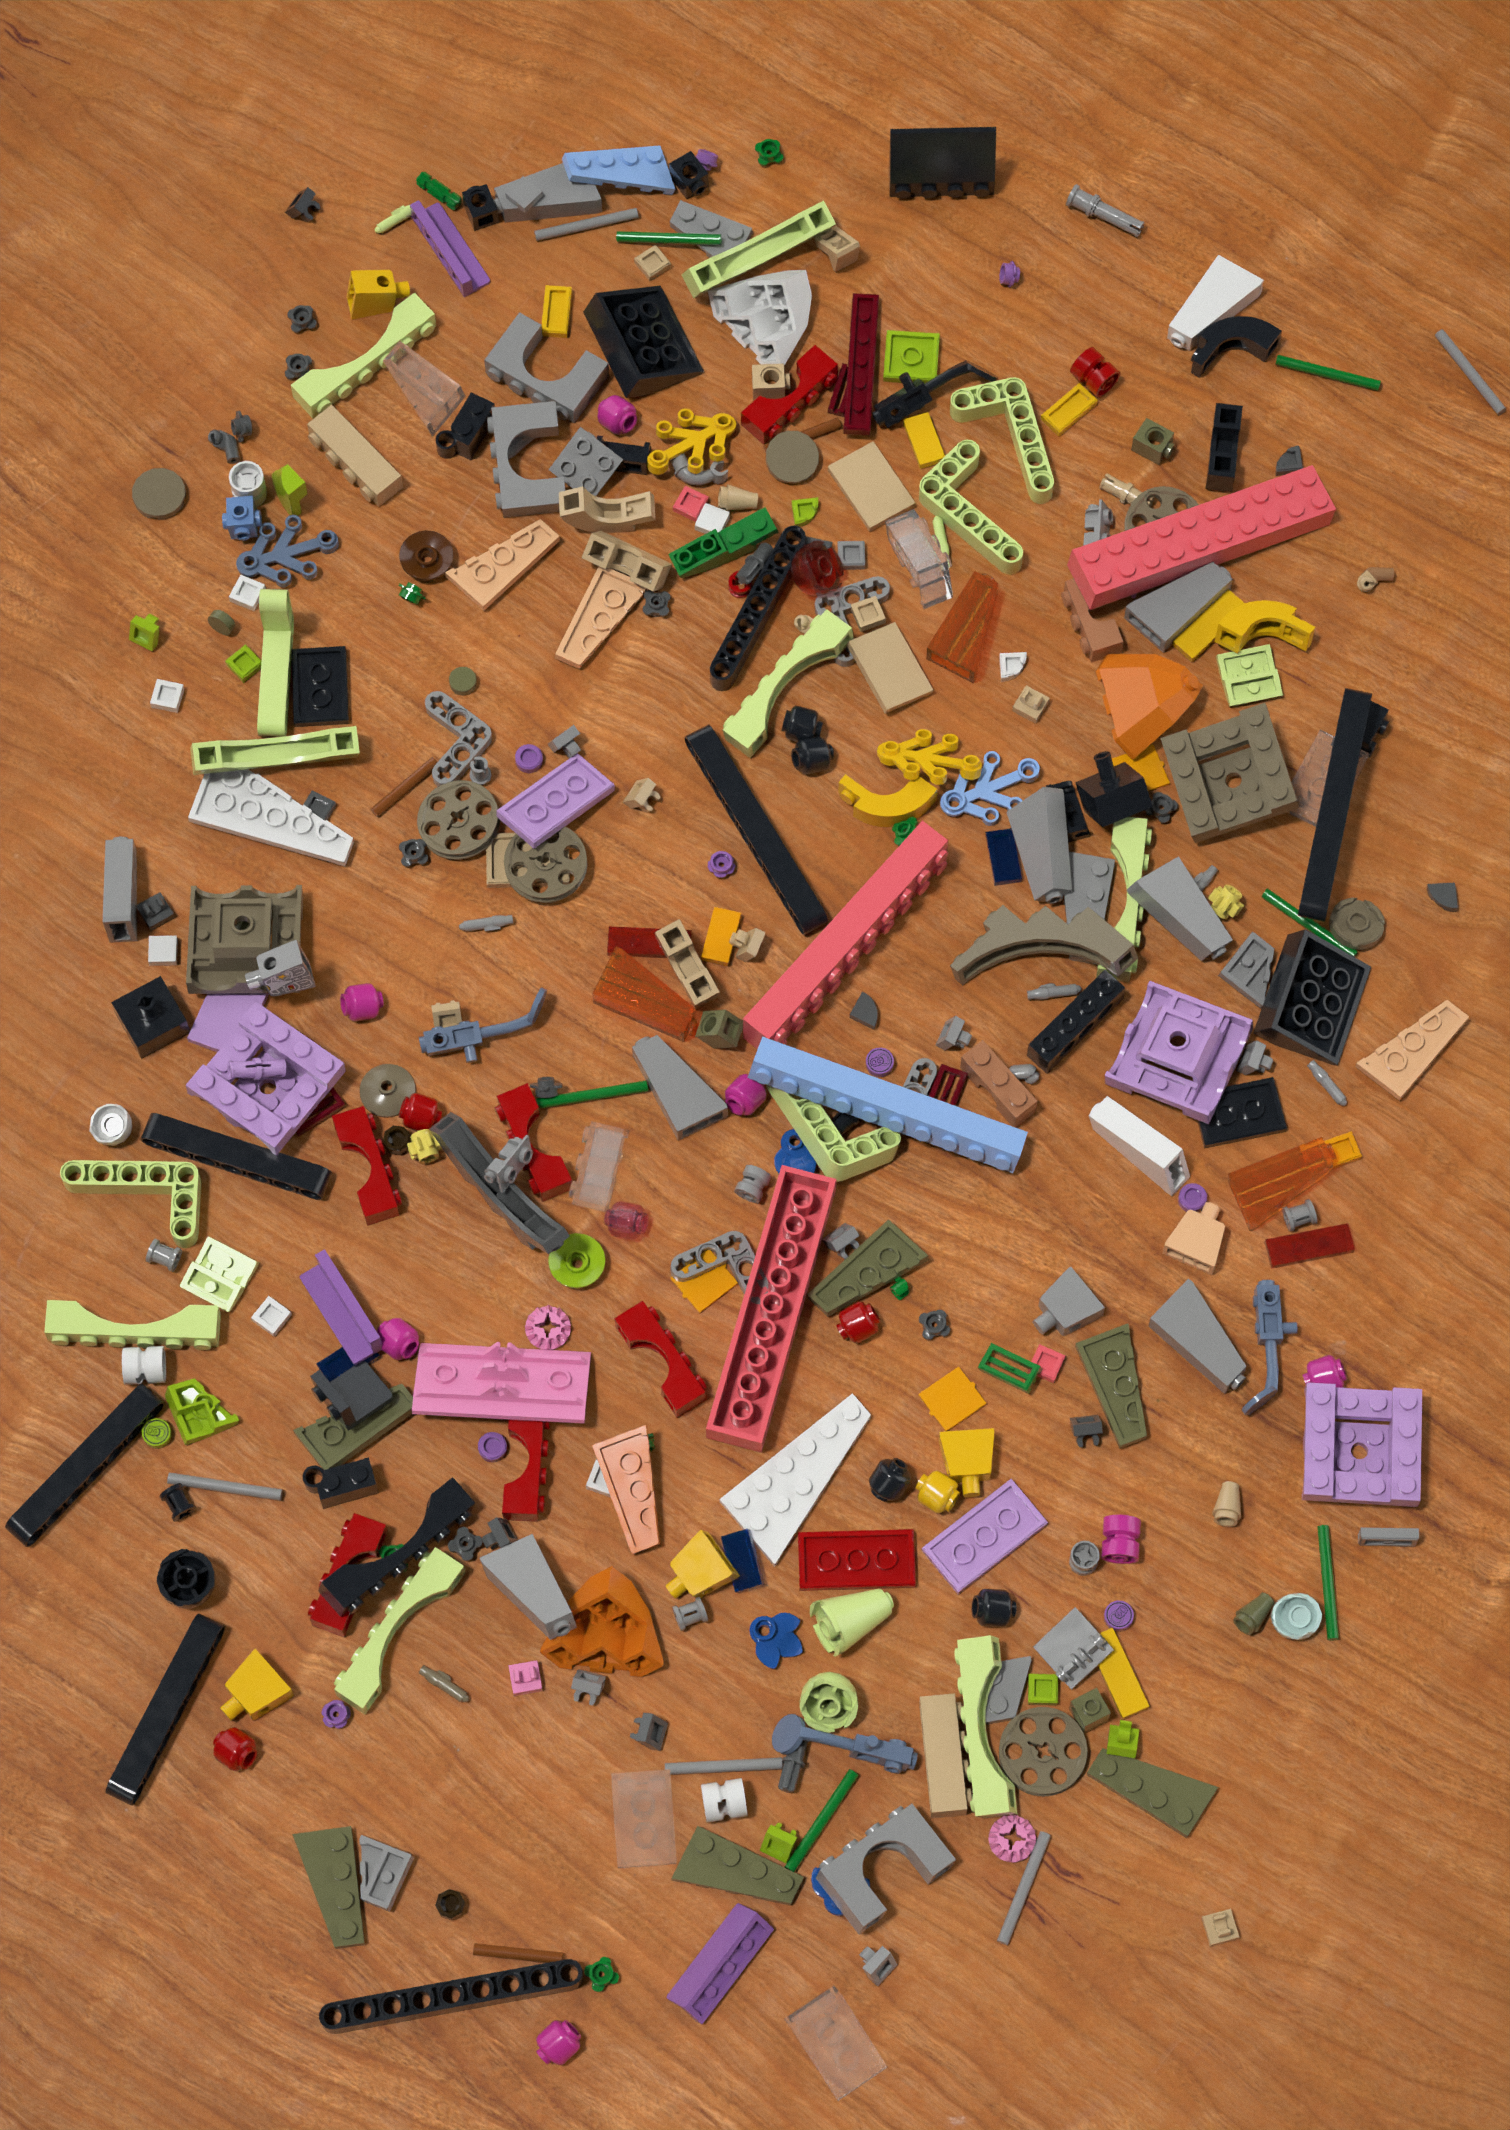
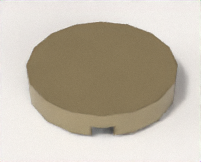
[765,431,819,484]
[132,468,186,520]
[1329,898,1385,950]

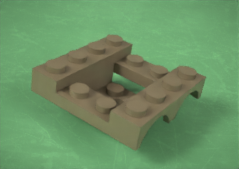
[1161,703,1300,843]
[186,885,304,994]

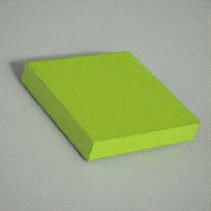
[883,330,940,384]

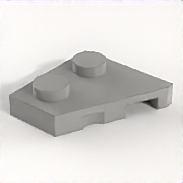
[1218,931,1275,1008]
[986,1656,1031,1725]
[359,1835,414,1912]

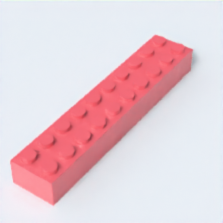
[1067,465,1336,610]
[743,820,948,1050]
[706,1165,836,1453]

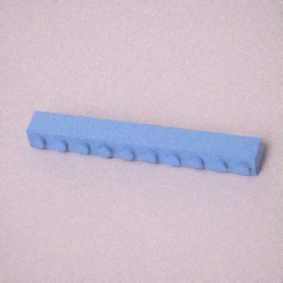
[748,1036,1028,1173]

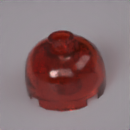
[791,541,844,596]

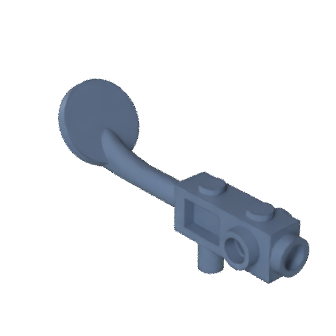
[419,987,547,1063]
[1242,1280,1297,1415]
[772,1714,918,1773]

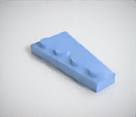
[562,146,675,195]

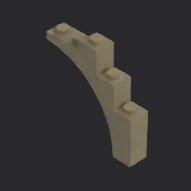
[950,905,1138,986]

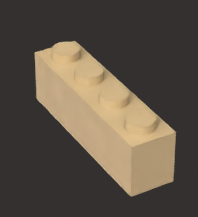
[307,405,403,507]
[919,1693,972,1818]

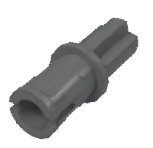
[737,543,773,585]
[778,1740,809,1793]

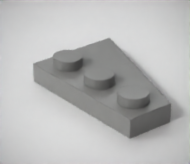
[670,200,752,258]

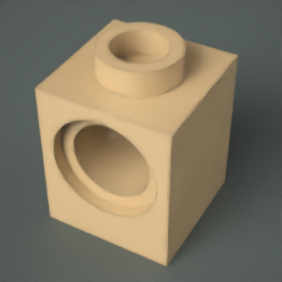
[752,363,790,401]

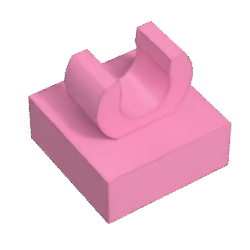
[508,1660,542,1696]

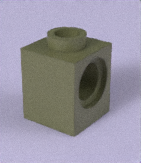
[1131,418,1175,465]
[695,1010,743,1049]
[1069,1688,1111,1733]

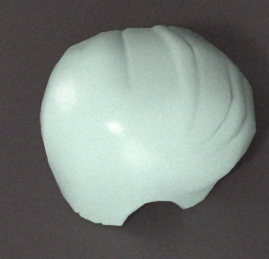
[1271,1593,1322,1640]

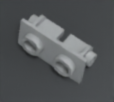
[1083,499,1113,546]
[484,1135,533,1193]

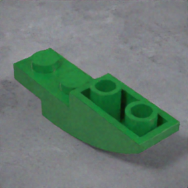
[668,507,779,578]

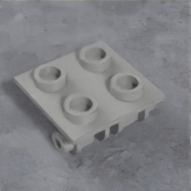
[549,427,623,496]
[1033,1607,1114,1690]

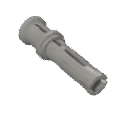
[1066,184,1145,237]

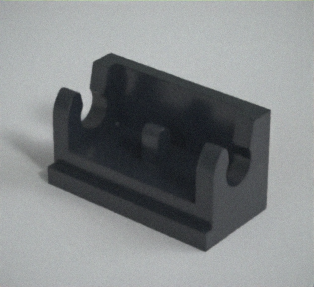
[597,435,651,475]
[1046,781,1090,843]

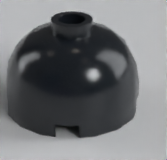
[156,1549,216,1609]

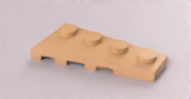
[445,519,560,611]
[555,566,648,669]
[1355,1000,1469,1101]

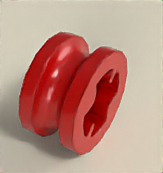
[728,571,752,598]

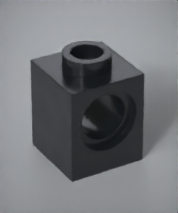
[669,151,709,199]
[462,184,499,231]

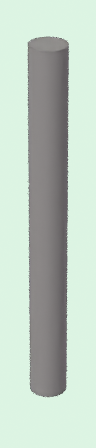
[534,208,639,241]
[1435,329,1506,415]
[167,1472,283,1501]
[665,1757,783,1775]
[997,1831,1051,1945]

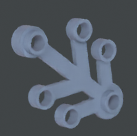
[236,515,339,587]

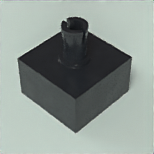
[1075,751,1153,827]
[111,976,190,1059]

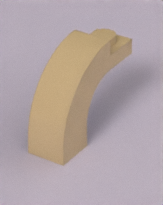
[559,486,656,533]

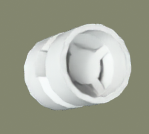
[229,461,267,507]
[122,1346,166,1385]
[701,1778,748,1823]

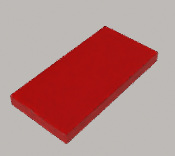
[798,1529,916,1591]

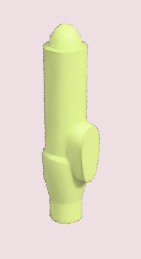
[375,205,411,234]
[932,516,950,565]

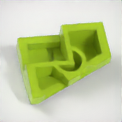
[272,464,307,516]
[165,1378,239,1445]

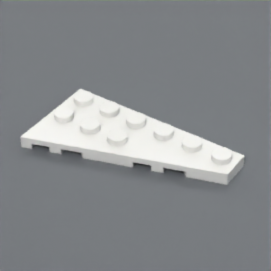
[188,769,354,866]
[720,1393,871,1567]

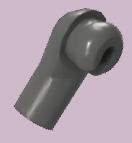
[208,430,240,464]

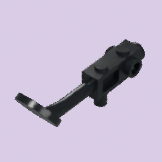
[872,360,998,428]

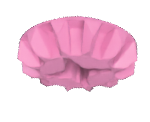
[525,1305,571,1350]
[989,1815,1036,1862]

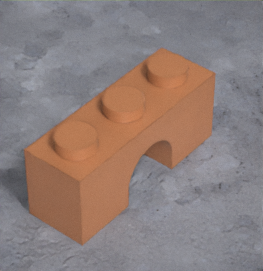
[1061,579,1123,663]
[960,1040,1037,1128]

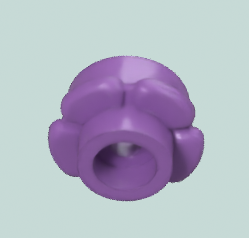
[695,149,718,171]
[999,261,1020,287]
[708,851,735,878]
[322,1700,351,1729]

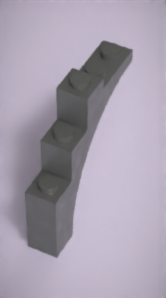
[429,1112,570,1254]

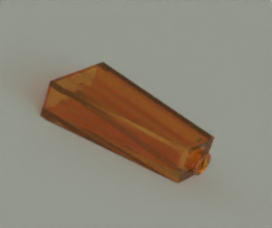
[926,571,998,684]
[592,946,698,1042]
[1228,1137,1336,1232]

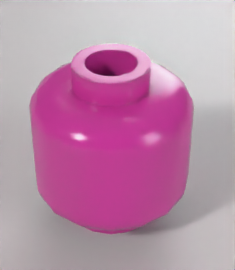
[597,395,637,435]
[340,983,383,1021]
[725,1074,766,1116]
[377,1318,419,1360]
[1303,1355,1347,1388]
[536,2020,581,2065]

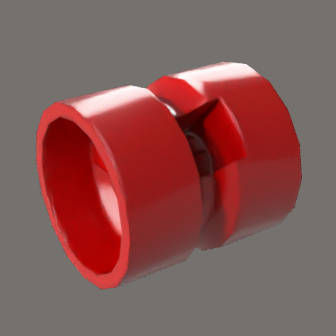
[1070,347,1121,398]

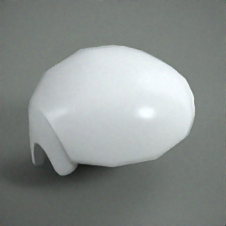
[89,1104,132,1146]

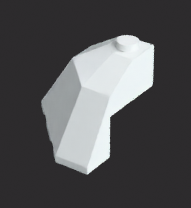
[708,270,812,365]

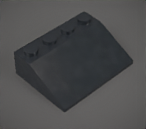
[889,127,996,199]
[583,285,704,398]
[1253,929,1371,1066]

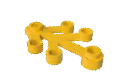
[647,409,736,475]
[877,729,982,785]

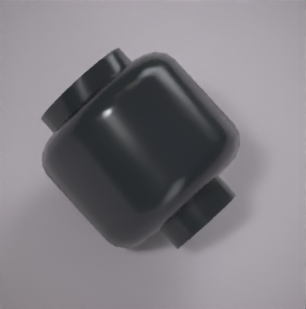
[781,706,823,742]
[791,736,834,775]
[869,1458,912,1502]
[971,1589,1017,1627]

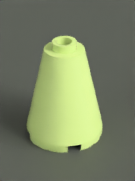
[810,1589,894,1656]

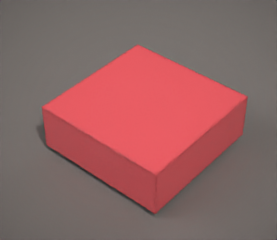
[673,486,709,522]
[1028,1344,1065,1383]

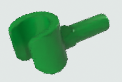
[890,1276,909,1300]

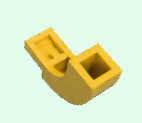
[1214,600,1315,654]
[838,774,938,827]

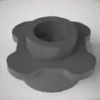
[287,305,317,333]
[285,354,312,380]
[231,411,252,442]
[642,590,671,617]
[1145,792,1178,823]
[399,839,428,867]
[530,1077,563,1098]
[919,1310,950,1340]
[448,1527,482,1561]

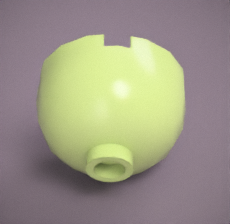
[799,1672,858,1733]

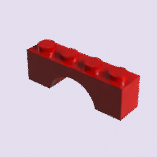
[741,345,838,445]
[494,1083,573,1202]
[332,1106,402,1226]
[614,1301,707,1418]
[502,1419,550,1522]
[308,1513,388,1638]

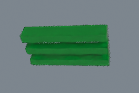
[978,1343,1042,1394]

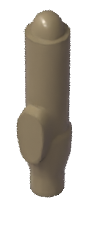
[419,1665,469,1702]

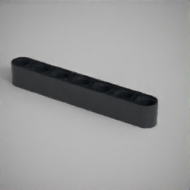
[710,525,806,691]
[140,1113,332,1200]
[5,1384,164,1547]
[105,1613,225,1806]

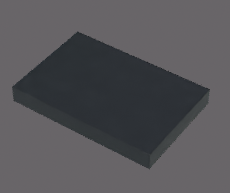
[291,646,349,727]
[1197,1077,1287,1149]

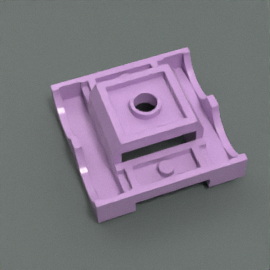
[1104,981,1253,1124]
[186,1001,345,1155]
[1302,1383,1422,1507]

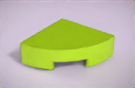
[792,497,818,527]

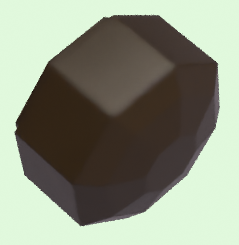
[383,1125,411,1155]
[435,1889,465,1921]

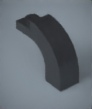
[1191,316,1282,378]

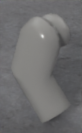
[1009,1064,1039,1084]

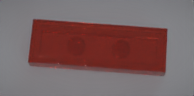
[607,926,692,958]
[1265,1223,1355,1269]

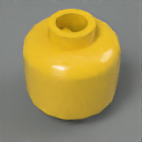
[915,1471,960,1514]

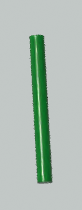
[616,231,722,245]
[1275,355,1381,391]
[1262,888,1358,957]
[536,1080,648,1109]
[1317,1525,1339,1641]
[784,1769,859,1873]

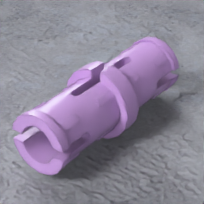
[227,1058,286,1080]

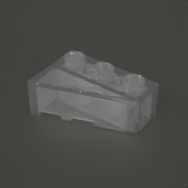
[383,341,466,437]
[885,509,953,609]
[569,1121,630,1212]

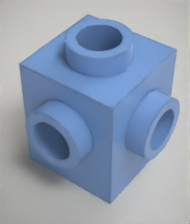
[222,496,262,540]

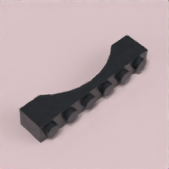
[318,1477,475,1617]

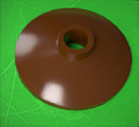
[399,530,453,581]

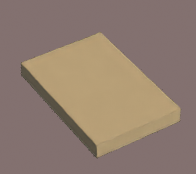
[828,441,915,532]
[847,622,933,713]
[486,833,570,888]

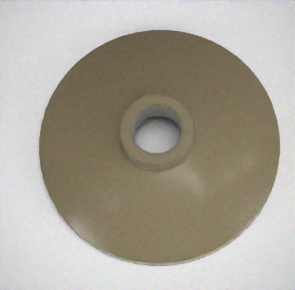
[360,1064,416,1118]

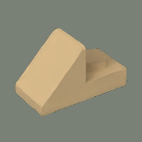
[814,226,860,272]

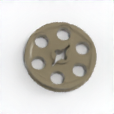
[1124,486,1198,531]
[417,780,500,860]
[504,827,587,903]
[999,1707,1087,1797]

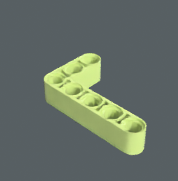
[950,377,1054,504]
[919,439,1023,575]
[257,589,294,737]
[767,1085,901,1182]
[60,1160,201,1248]

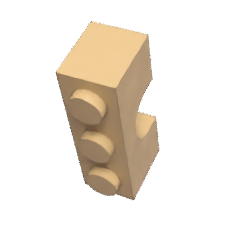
[582,531,672,592]
[655,919,720,1009]

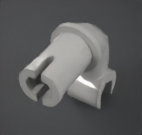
[670,453,728,485]

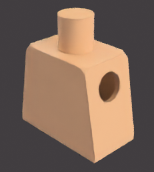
[1162,1202,1225,1275]

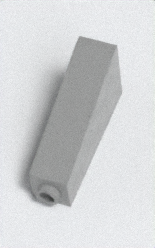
[493,163,602,223]
[1124,562,1232,653]
[1006,787,1072,904]
[103,836,137,943]
[1127,856,1233,961]
[632,1035,728,1141]
[1149,1279,1246,1394]
[480,1534,577,1640]

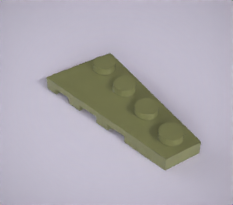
[807,1219,929,1317]
[1075,1323,1147,1449]
[293,1383,413,1470]
[1086,1748,1218,1838]
[292,1826,365,1949]
[671,1826,804,1906]

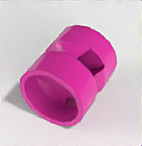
[1101,1515,1141,1564]

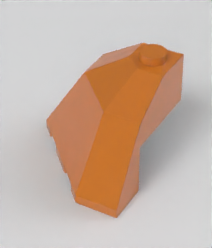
[1096,654,1203,760]
[540,1566,664,1677]

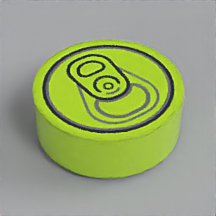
[142,1418,172,1449]

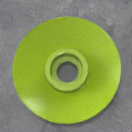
[548,1233,605,1288]

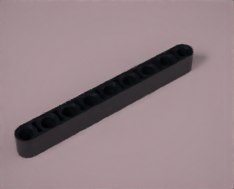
[1298,688,1372,922]
[684,724,828,935]
[319,1959,583,2034]

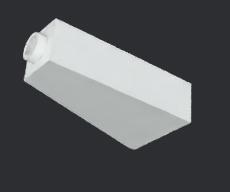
[1167,255,1264,351]
[1089,1096,1190,1196]

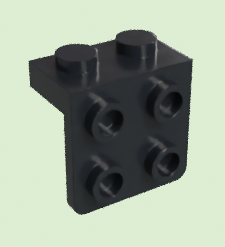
[310,1361,393,1431]

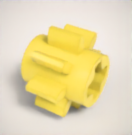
[1208,885,1244,919]
[407,1129,443,1164]

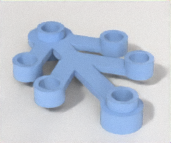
[940,751,1040,826]

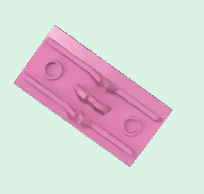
[412,1342,591,1423]

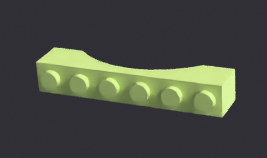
[682,201,836,298]
[291,293,436,419]
[723,609,854,758]
[190,726,360,775]
[1096,817,1152,982]
[44,1300,221,1350]
[334,1547,465,1715]
[954,1635,1018,1818]

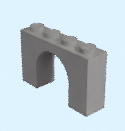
[484,312,609,423]
[487,401,565,518]
[816,1804,956,1935]

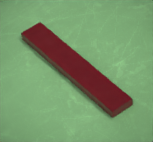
[843,293,879,436]

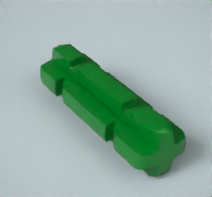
[416,172,462,210]

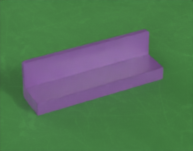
[410,200,490,297]
[300,1249,383,1365]
[666,1903,774,2024]

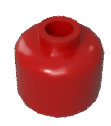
[398,1093,442,1131]
[836,1301,881,1343]
[213,1727,257,1771]

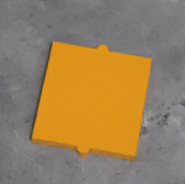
[1112,744,1170,792]
[670,1250,738,1314]
[918,1366,986,1432]

